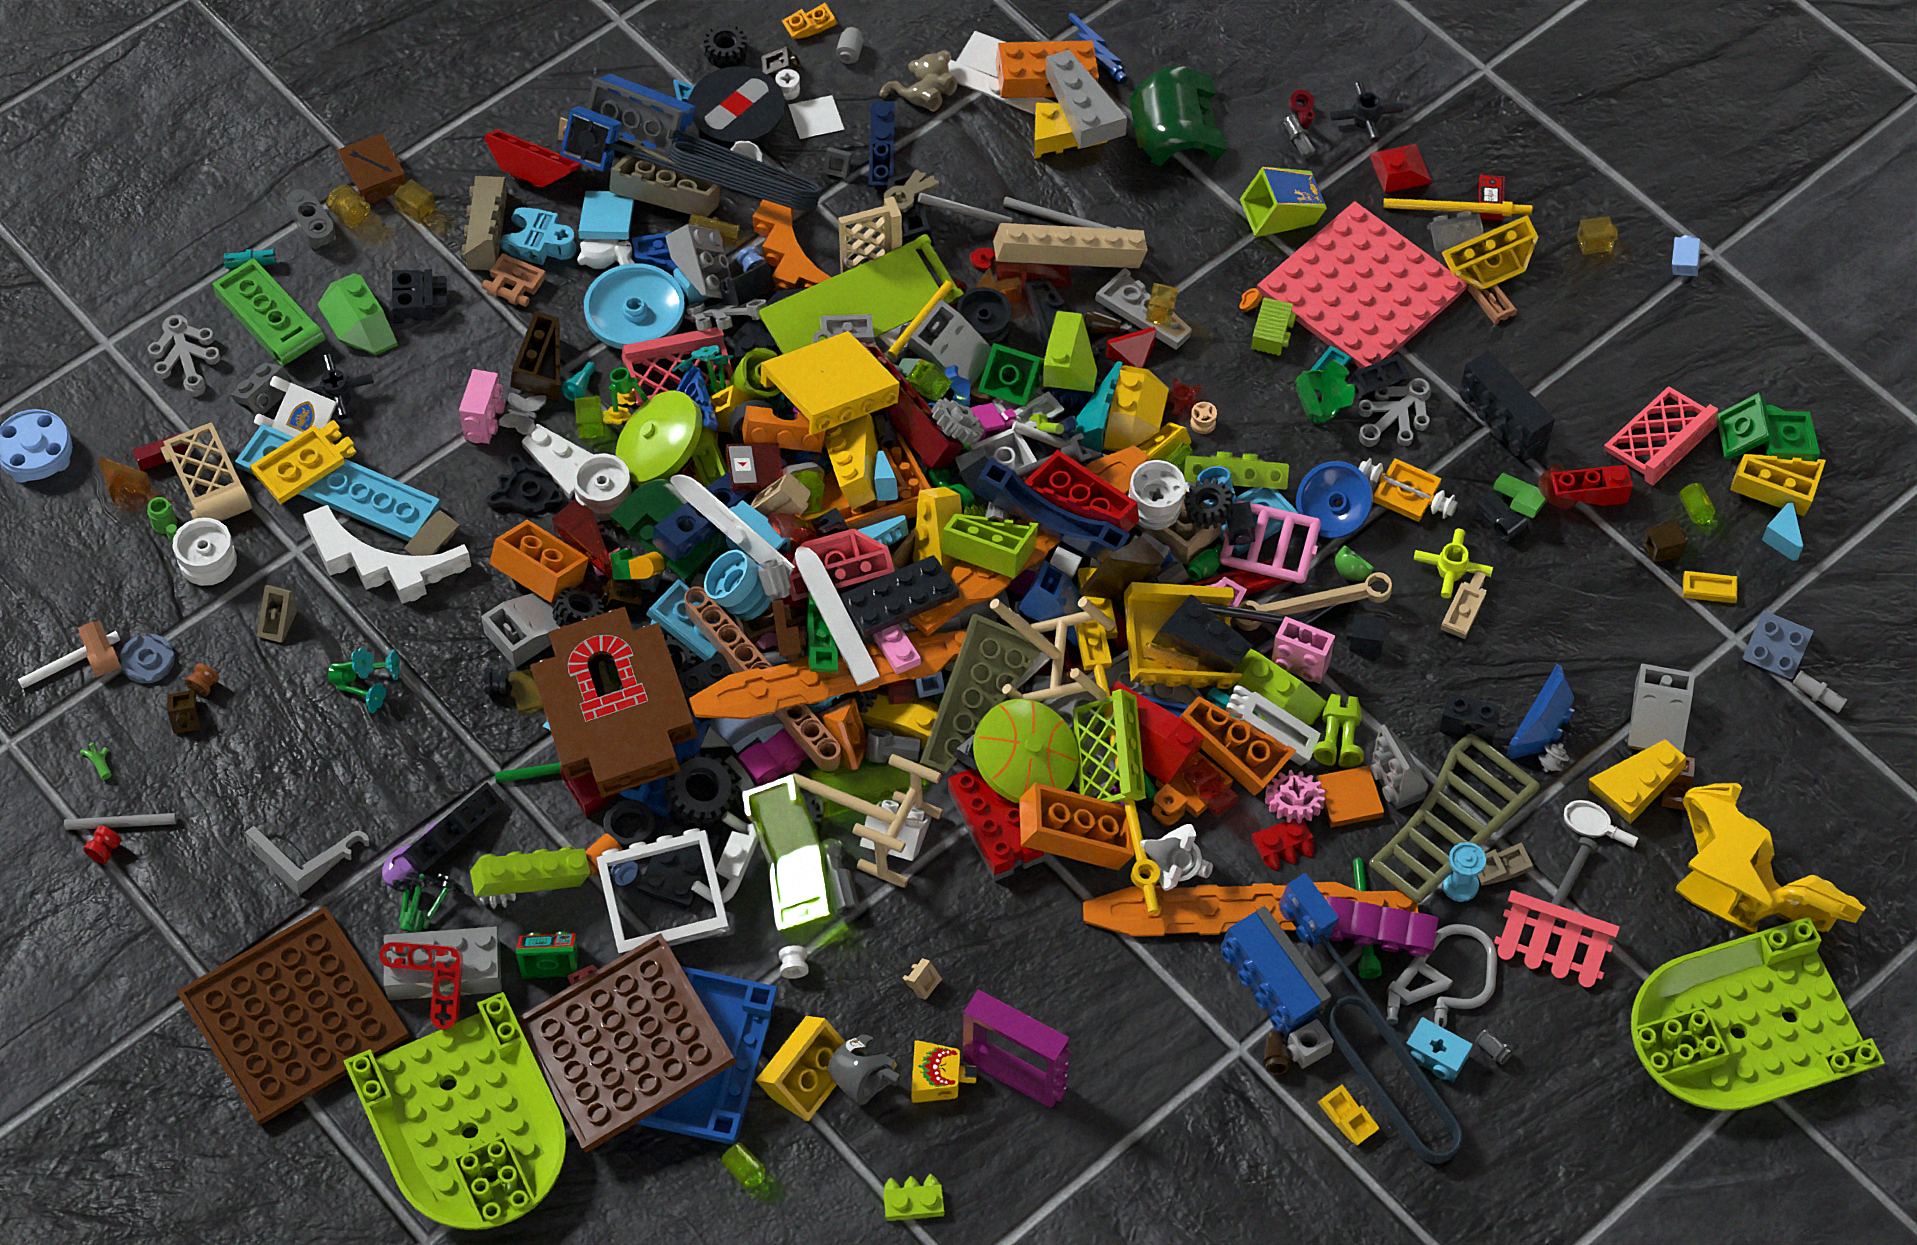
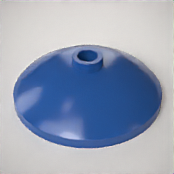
[1296,461,1373,538]

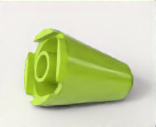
[726,348,781,400]

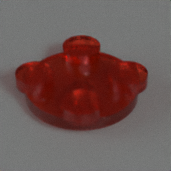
[1538,464,1578,509]

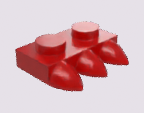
[1251,818,1314,871]

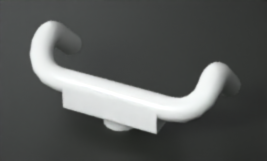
[692,811,760,903]

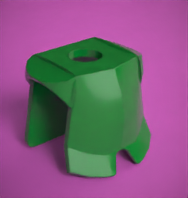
[1294,360,1356,423]

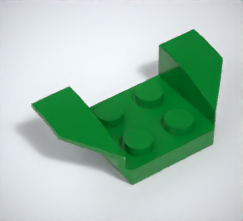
[1764,405,1820,462]

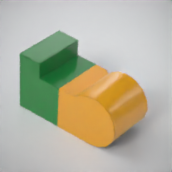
[610,549,665,580]

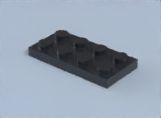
[839,555,959,638]

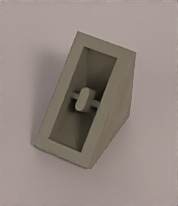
[257,585,297,643]

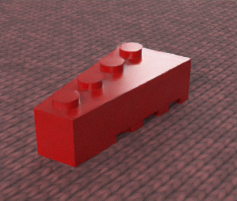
[1025,450,1139,532]

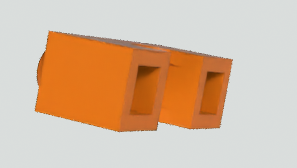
[742,405,826,452]

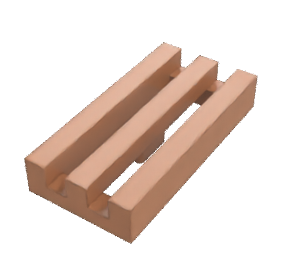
[1468,284,1517,324]

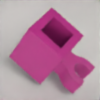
[970,403,1017,442]

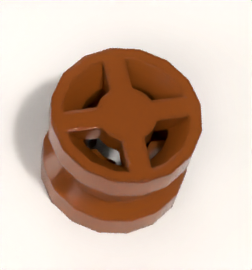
[185,663,219,697]

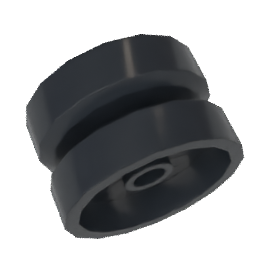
[956,287,1012,346]

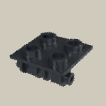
[678,653,734,724]

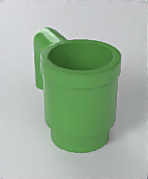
[147,497,178,543]

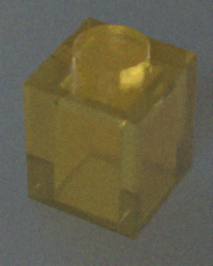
[394,179,436,224]
[1577,216,1618,255]
[1145,283,1179,327]

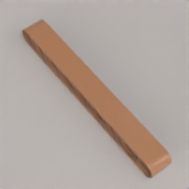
[685,587,841,772]

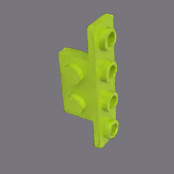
[1184,451,1289,490]

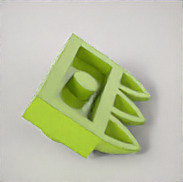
[883,1174,944,1221]

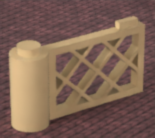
[161,422,252,521]

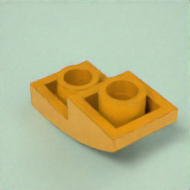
[782,3,837,39]

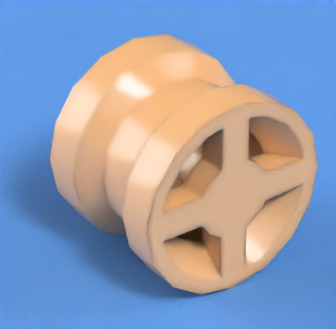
[1190,402,1217,434]

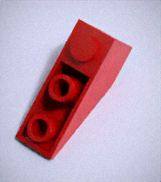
[1550,465,1633,506]

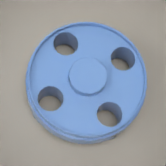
[0,409,72,483]

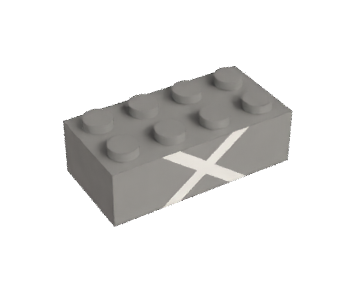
[384,927,501,1000]

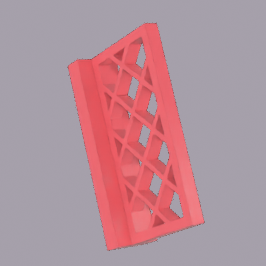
[622,327,733,406]
[1604,386,1718,486]

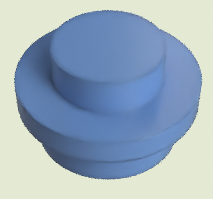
[611,861,638,885]

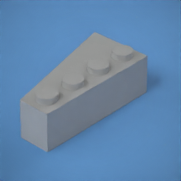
[1046,50,1127,148]

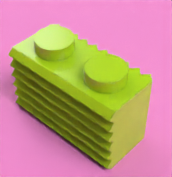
[1251,297,1296,355]

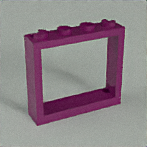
[963,989,1071,1108]

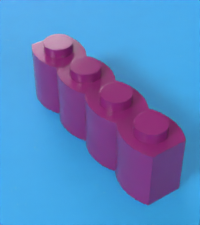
[1326,896,1439,957]

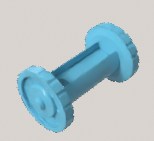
[1442,842,1486,902]

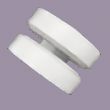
[573,453,632,521]
[173,518,237,586]

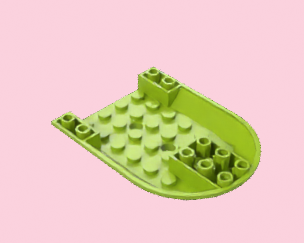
[1631,917,1885,1111]
[344,992,566,1230]

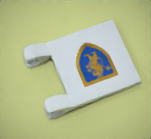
[254,376,337,437]

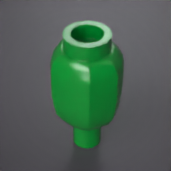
[1187,544,1223,582]

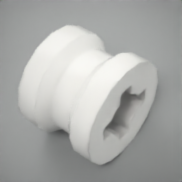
[776,69,800,100]
[779,946,808,978]

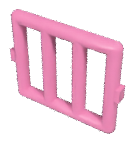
[1219,500,1321,583]

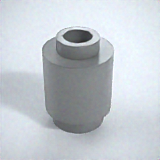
[836,27,864,64]
[758,559,791,601]

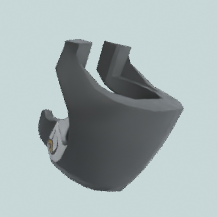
[828,1035,899,1106]

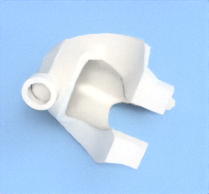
[1140,824,1213,891]

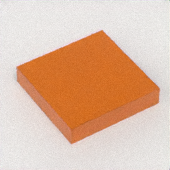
[1316,766,1384,828]

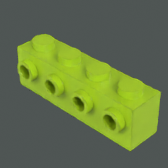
[470,846,590,897]

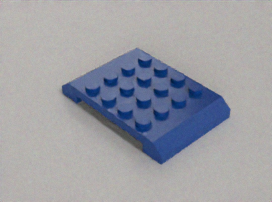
[636,966,777,1145]

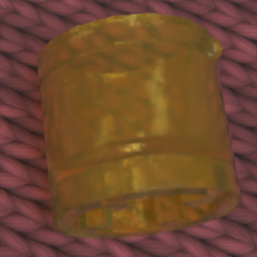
[326,184,370,228]

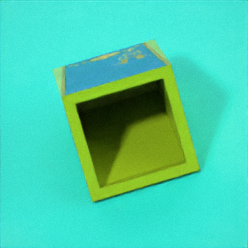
[1240,167,1327,237]

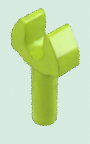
[1030,414,1064,439]

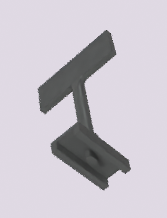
[955,433,1092,517]

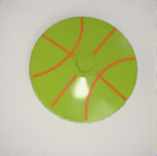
[973,699,1079,804]

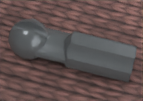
[818,838,860,917]

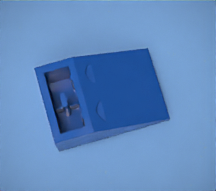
[1019,561,1084,646]

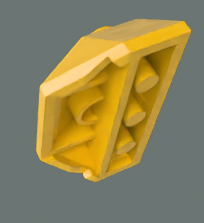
[1442,215,1538,291]
[1103,365,1169,452]

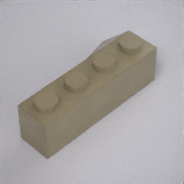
[461,176,507,270]

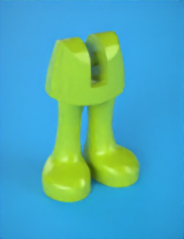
[1313,694,1364,768]

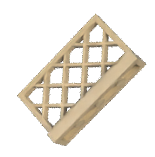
[838,196,902,273]

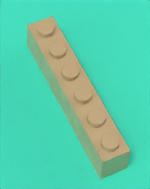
[993,223,1147,268]

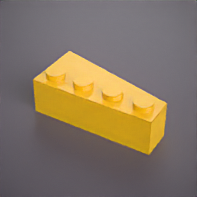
[824,413,879,510]

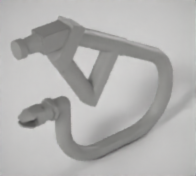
[1386,924,1497,1028]

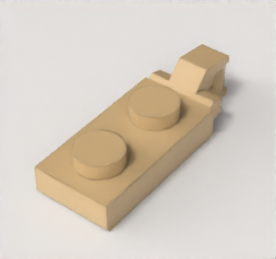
[1441,571,1486,639]

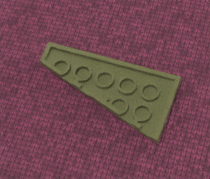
[919,614,1041,774]

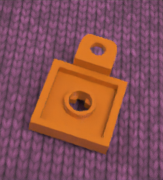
[1152,751,1233,826]

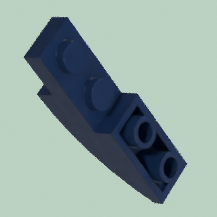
[869,101,895,187]

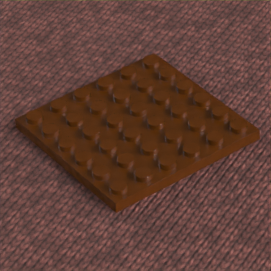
[176,906,410,1126]
[516,933,737,1153]

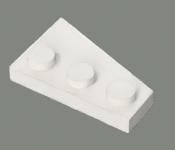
[522,424,593,499]

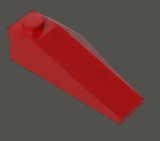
[1109,681,1204,785]

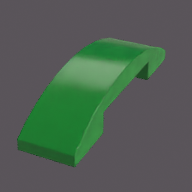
[807,585,838,673]

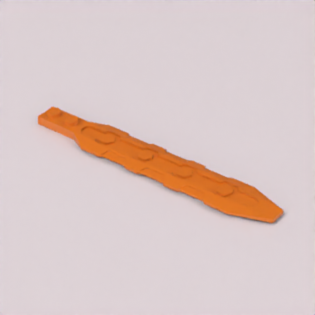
[909,445,1148,636]
[689,628,967,719]
[1083,882,1418,937]

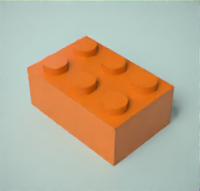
[489,519,589,603]

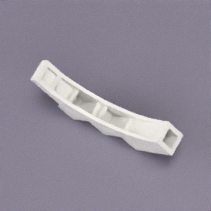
[303,505,471,604]

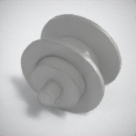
[1538,743,1569,772]

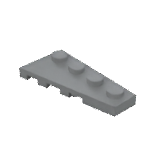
[1095,268,1192,350]

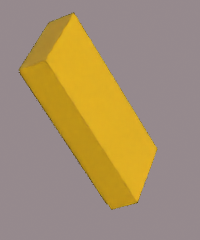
[1683,571,1737,603]

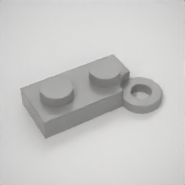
[813,314,874,343]

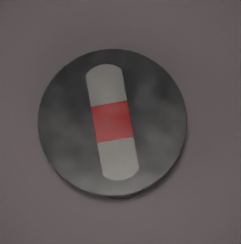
[688,67,785,151]

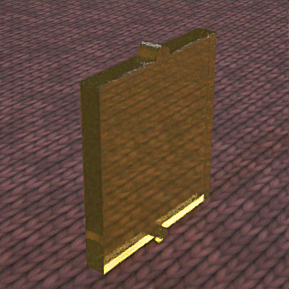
[509,669,543,713]

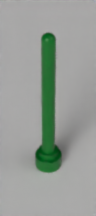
[1353,857,1382,978]

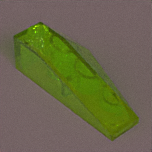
[807,762,927,818]

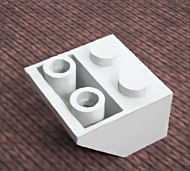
[860,800,931,861]

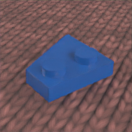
[632,232,679,272]

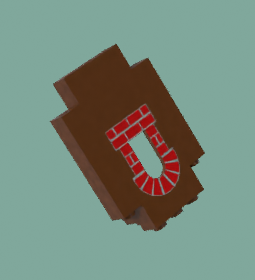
[530,607,698,798]

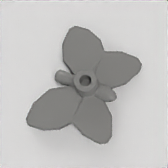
[498,393,547,435]

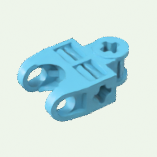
[499,208,577,265]

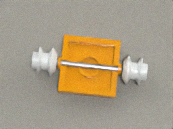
[1359,458,1458,522]

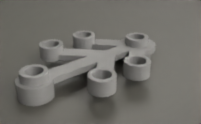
[684,298,767,331]
[148,315,220,397]
[1358,378,1431,447]

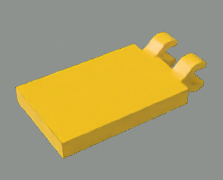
[250,420,356,505]

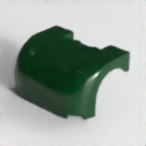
[1130,67,1227,166]
[610,479,732,587]

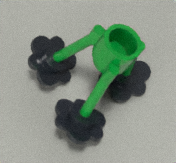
[392,872,465,933]

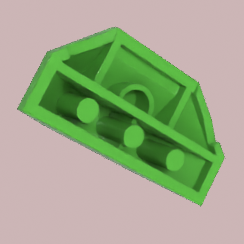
[317,273,398,356]

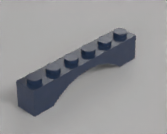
[973,458,1130,563]

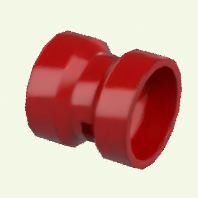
[83,826,122,864]

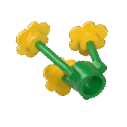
[602,367,649,425]

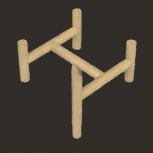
[990,597,1115,702]
[790,754,943,888]

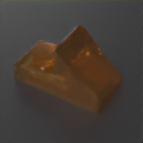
[975,268,1022,302]
[98,457,151,502]

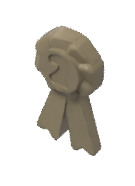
[884,170,940,213]

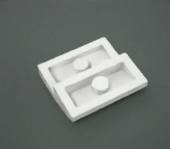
[992,387,1065,428]

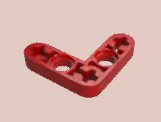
[379,942,463,1029]

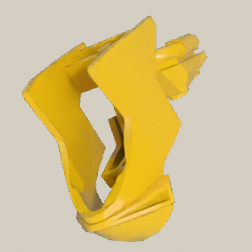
[1675,783,1866,934]

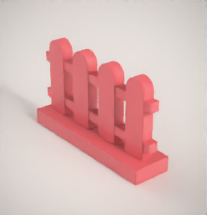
[1494,890,1620,988]

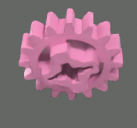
[1265,770,1325,823]

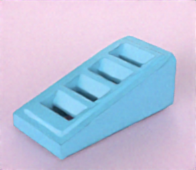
[875,451,898,501]
[858,515,909,547]

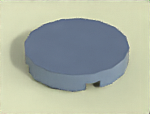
[120,634,175,683]

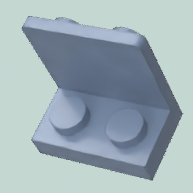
[1743,610,1813,679]

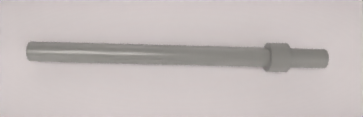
[1003,197,1127,230]

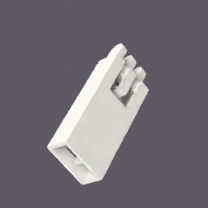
[1226,685,1321,766]

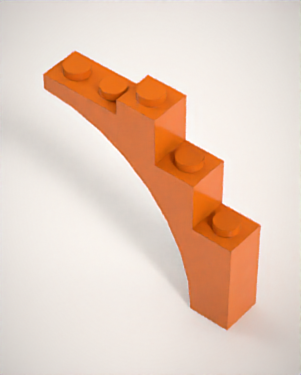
[753,175,831,292]

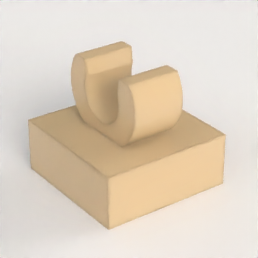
[903,958,942,1000]

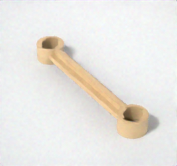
[1236,572,1392,631]

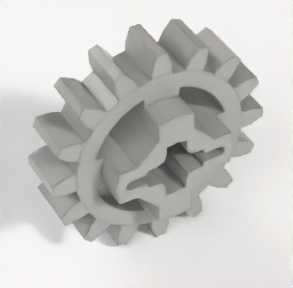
[931,398,985,445]

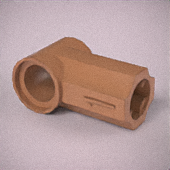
[78,620,121,677]

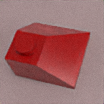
[1370,144,1431,193]

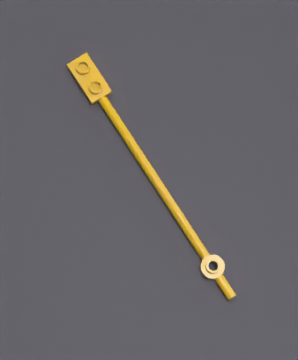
[1074,620,1160,914]

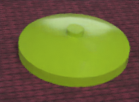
[616,391,703,486]

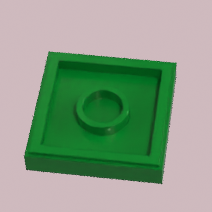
[1717,393,1773,460]

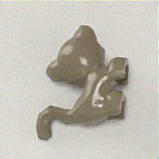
[879,50,958,111]

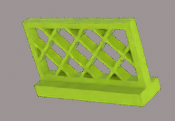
[1073,689,1146,803]

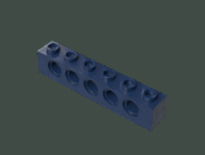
[652,446,788,562]

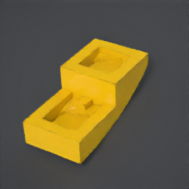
[1318,1084,1380,1146]

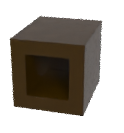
[1643,521,1687,563]

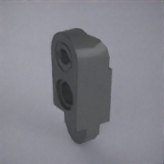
[286,189,336,249]

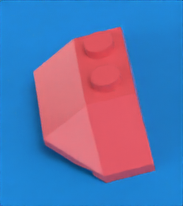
[789,528,895,601]

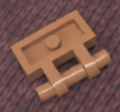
[482,253,546,307]

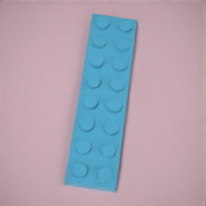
[235,424,441,541]

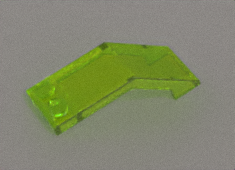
[743,775,832,934]

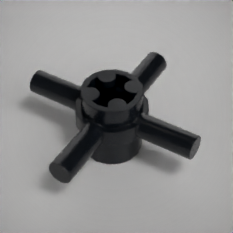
[1330,81,1403,143]
[307,354,374,420]

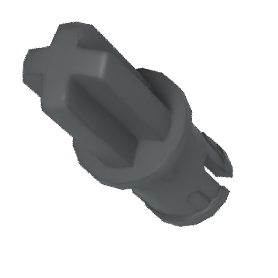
[1283,115,1315,159]

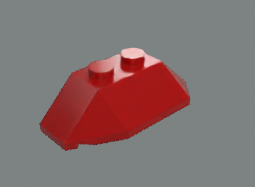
[484,129,582,187]

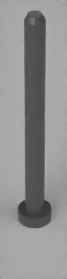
[1551,837,1598,907]

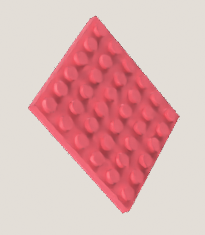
[1257,201,1468,369]

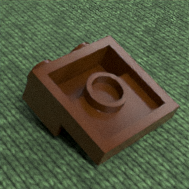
[772,598,806,660]

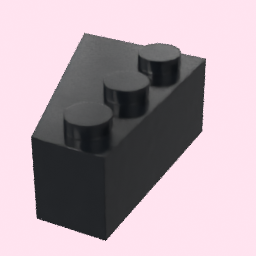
[887,172,935,251]
[1151,595,1253,673]

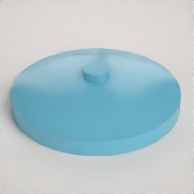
[584,263,685,349]

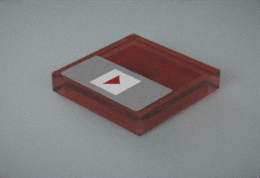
[725,443,783,491]

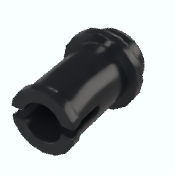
[874,413,897,448]

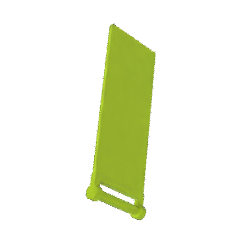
[759,234,964,354]

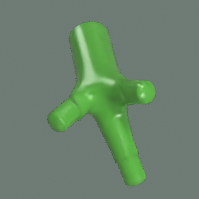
[80,742,111,780]

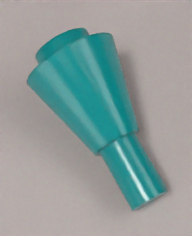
[561,362,596,402]

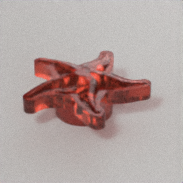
[1166,378,1202,416]

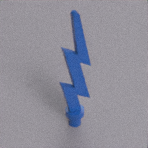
[1068,13,1128,84]

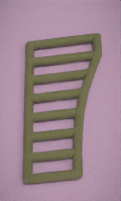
[1369,734,1540,903]

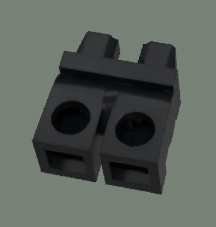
[392,269,448,324]

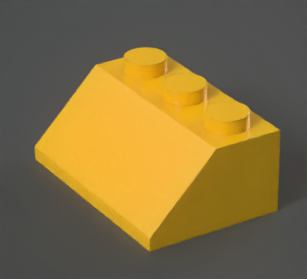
[756,1016,846,1121]

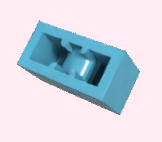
[1405,1017,1473,1083]

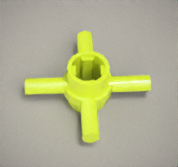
[1413,529,1493,599]

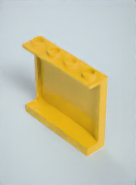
[760,331,900,435]
[1124,582,1241,689]

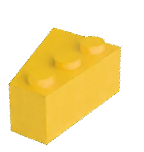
[1034,103,1107,159]
[913,487,963,577]

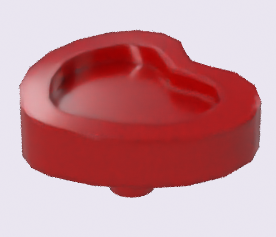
[970,248,994,271]

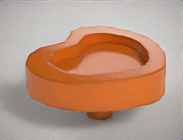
[1239,288,1262,312]

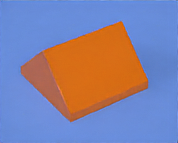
[818,697,867,770]

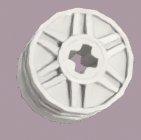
[1129,460,1186,530]

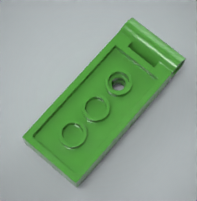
[212,258,325,367]

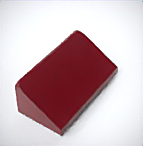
[132,433,188,471]

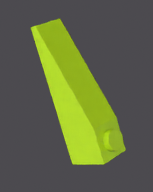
[1043,311,1097,392]

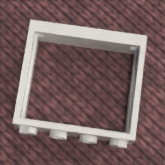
[596,828,730,957]

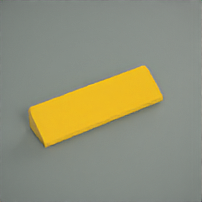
[1138,422,1191,462]

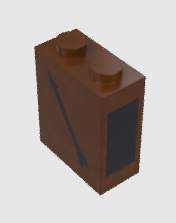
[337,133,408,206]

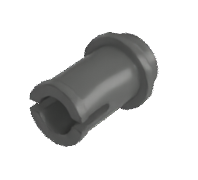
[1475,1029,1512,1064]

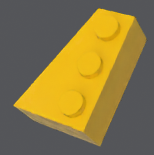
[1730,454,1826,516]
[1589,739,1686,824]

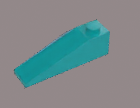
[1067,361,1123,453]

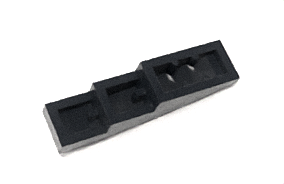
[402,782,505,874]

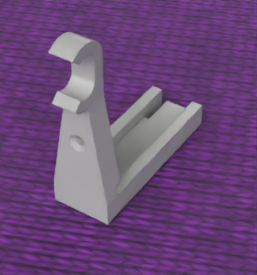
[245,826,369,895]

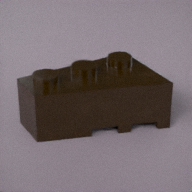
[510,311,561,402]

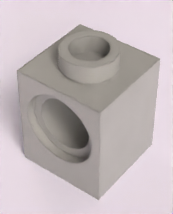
[1286,1019,1334,1069]

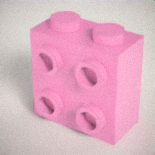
[459,369,505,444]
[1271,616,1335,684]

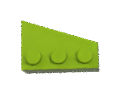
[942,514,1038,578]

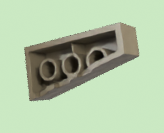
[609,145,721,218]

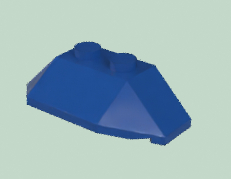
[1506,664,1575,759]

